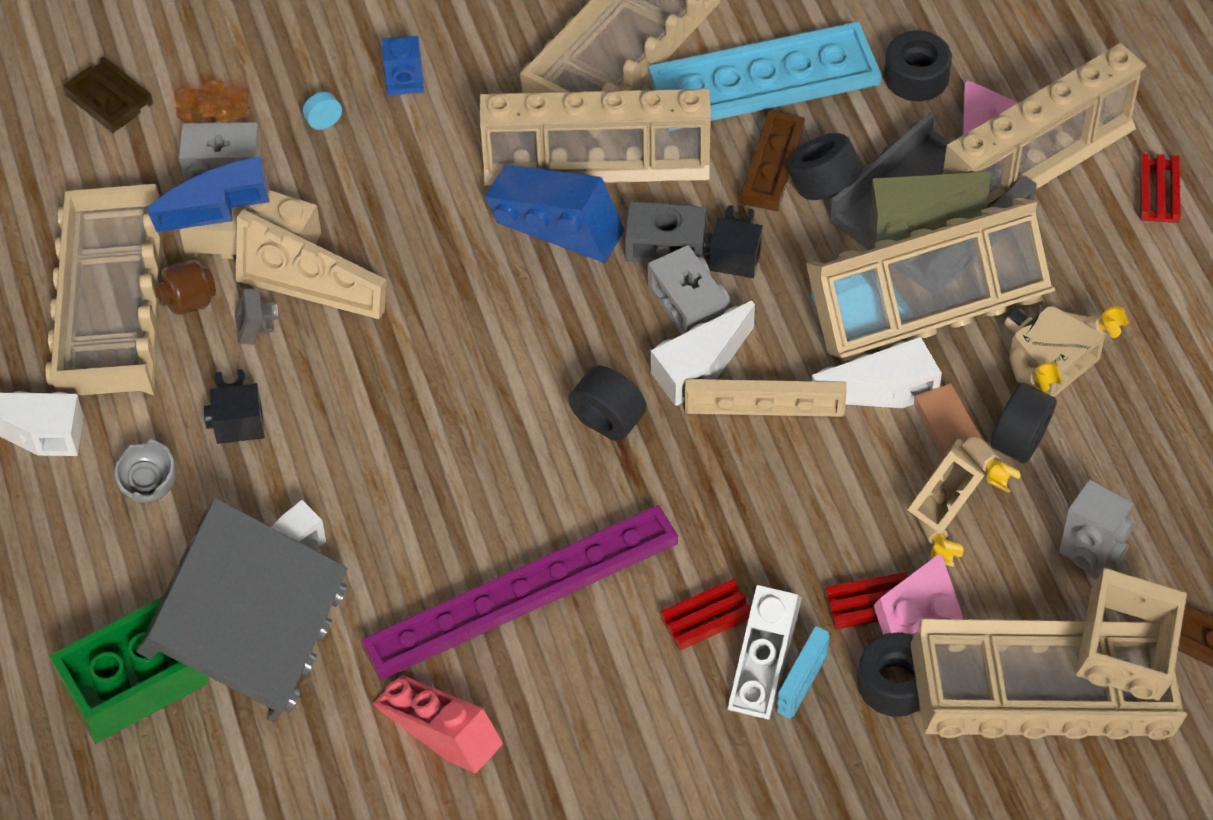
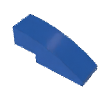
[148,156,270,232]

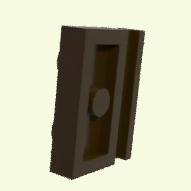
[63,56,153,134]

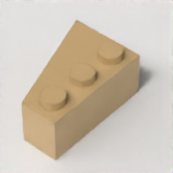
[179,190,321,259]

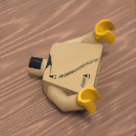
[1004,306,1129,397]
[908,437,1021,567]

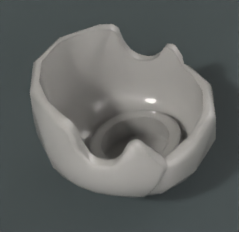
[114,439,177,503]

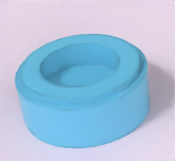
[303,92,342,130]

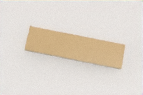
[685,379,847,417]

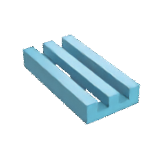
[777,626,830,719]

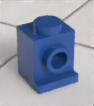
[382,36,424,96]

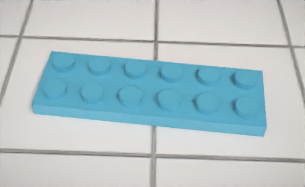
[648,22,881,130]

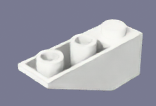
[651,300,755,406]
[812,337,942,408]
[0,391,84,456]
[727,585,802,720]

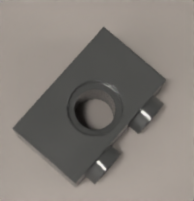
[625,202,706,263]

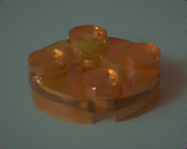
[174,80,249,123]

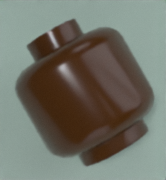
[155,260,216,315]

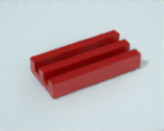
[1140,153,1181,223]
[825,572,908,630]
[660,578,752,651]

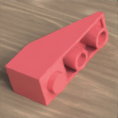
[373,675,504,774]

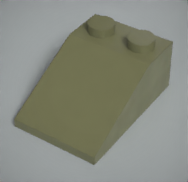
[869,171,991,264]

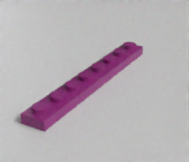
[361,505,678,681]

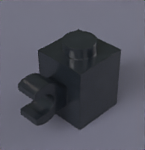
[703,205,763,279]
[204,369,265,444]

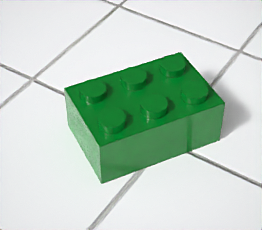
[49,596,209,744]

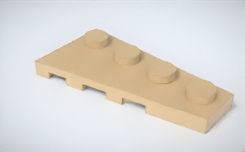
[236,209,387,319]

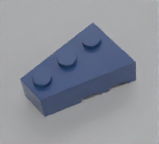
[485,164,625,263]

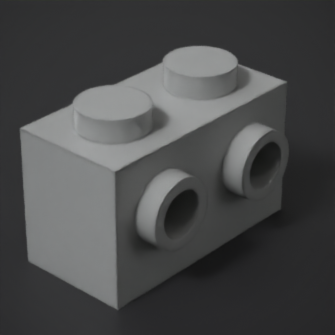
[1059,480,1135,575]

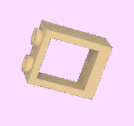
[1076,568,1187,701]

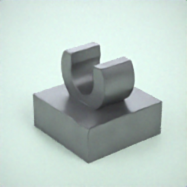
[235,289,279,345]

